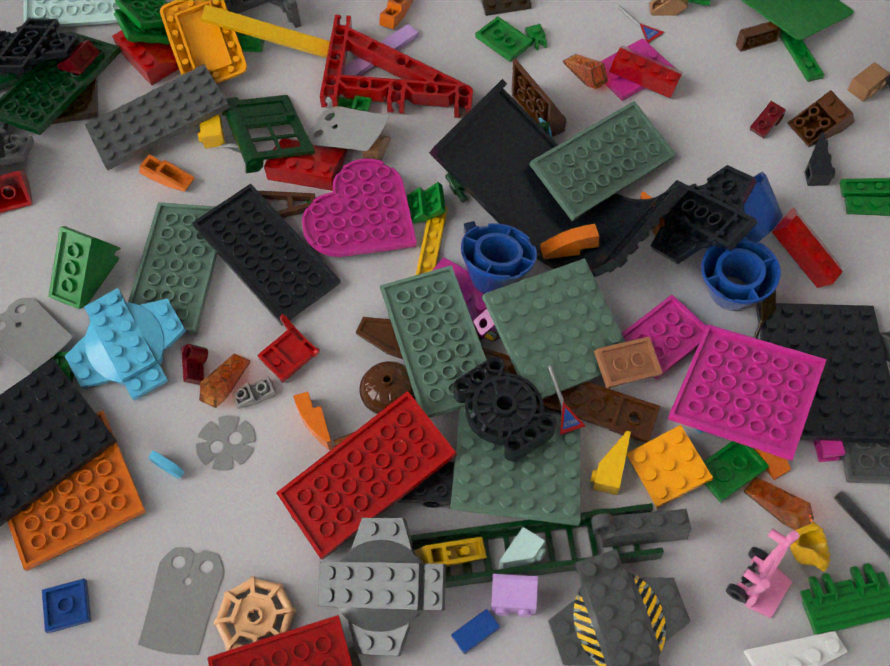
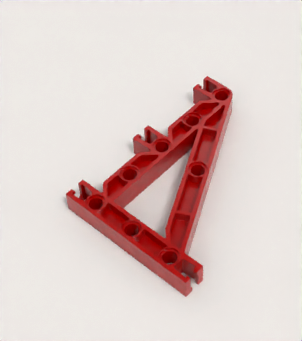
[320,15,473,118]

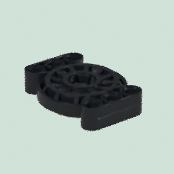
[454,357,557,462]

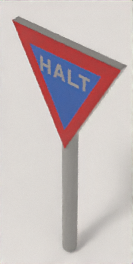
[618,6,665,43]
[548,365,586,435]

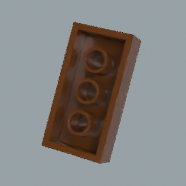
[736,21,781,52]

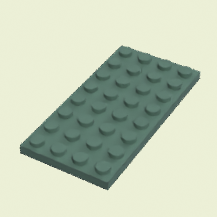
[529,101,677,221]
[128,202,217,334]
[380,265,486,418]

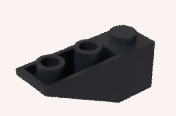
[804,133,835,186]

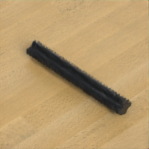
[833,490,890,557]

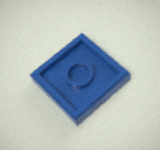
[42,578,91,634]

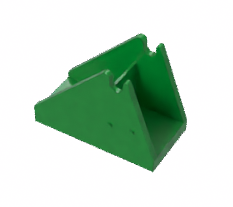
[48,226,120,309]

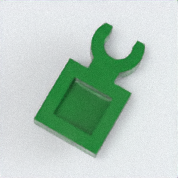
[525,24,547,50]

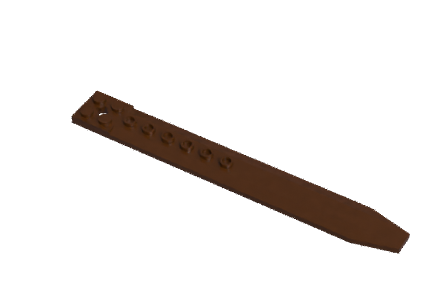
[356,317,660,443]

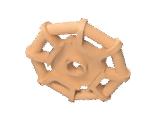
[214,576,296,651]

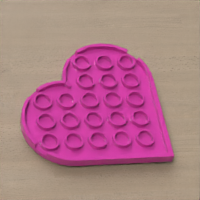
[302,159,417,257]

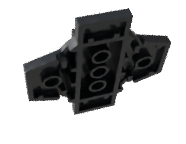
[0,18,80,74]
[650,165,758,265]

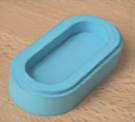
[148,451,185,479]

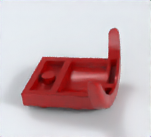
[257,314,320,383]

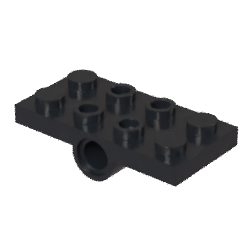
[396,462,455,508]

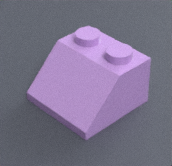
[491,574,538,617]

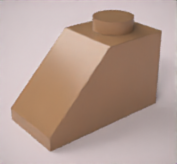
[650,0,688,16]
[362,135,391,161]

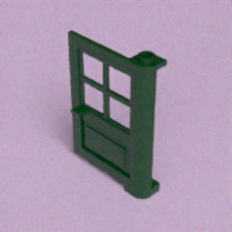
[221,95,315,173]

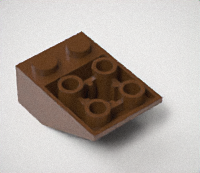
[787,90,855,147]

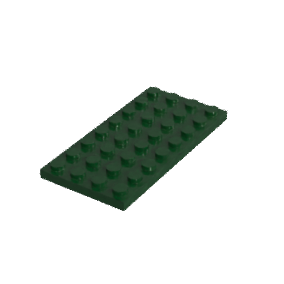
[0,31,122,135]

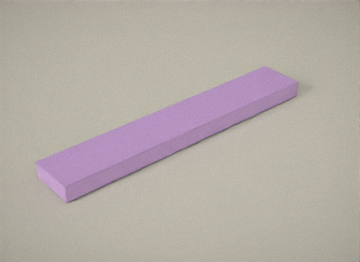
[344,24,419,76]

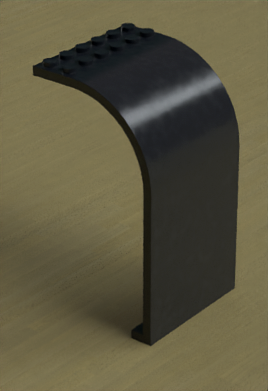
[429,79,685,277]

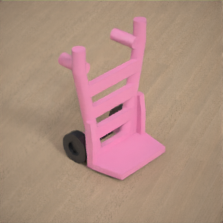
[726,528,799,618]

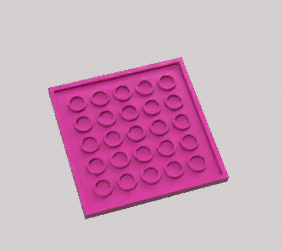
[668,324,827,461]

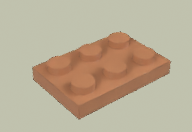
[594,337,662,388]

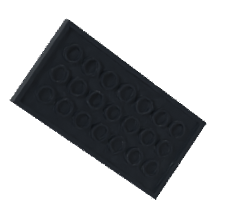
[192,183,341,326]

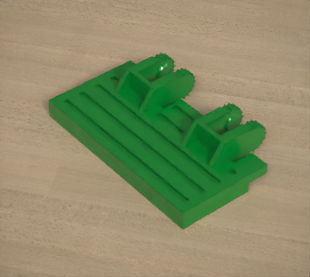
[800,563,890,635]

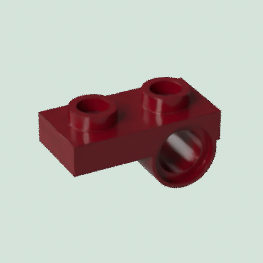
[750,101,786,139]
[181,344,208,386]

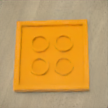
[626,425,713,509]

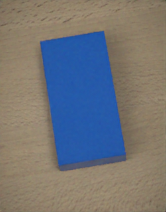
[451,609,500,654]

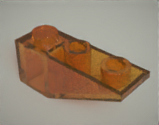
[199,353,250,408]
[744,477,814,530]

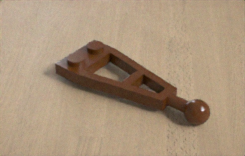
[258,191,317,218]

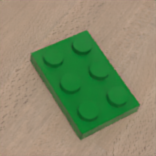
[476,16,533,62]
[703,441,769,503]

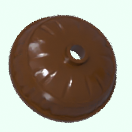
[359,361,416,414]

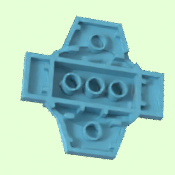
[65,288,186,401]

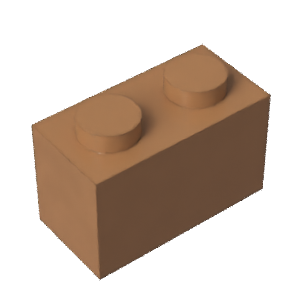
[848,62,890,102]

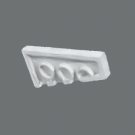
[744,631,848,666]

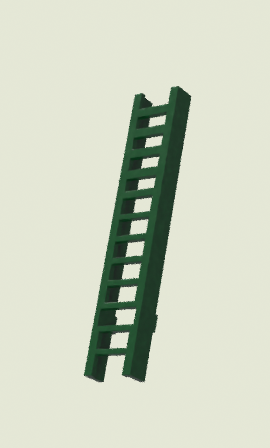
[410,503,664,588]

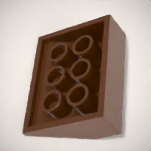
[512,59,566,137]

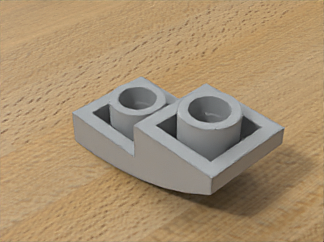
[231,376,277,409]

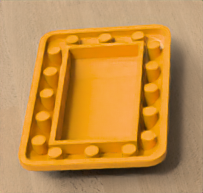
[160,0,247,84]

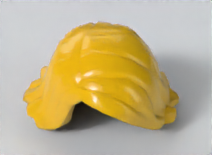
[790,522,831,571]

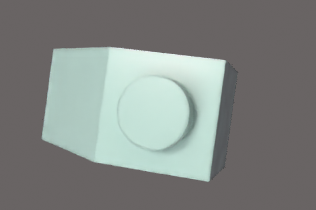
[499,527,546,569]

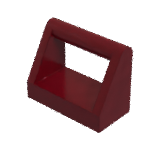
[57,40,100,74]

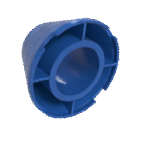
[744,172,783,243]
[461,223,537,294]
[701,237,781,311]

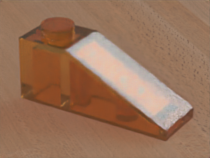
[563,54,608,89]

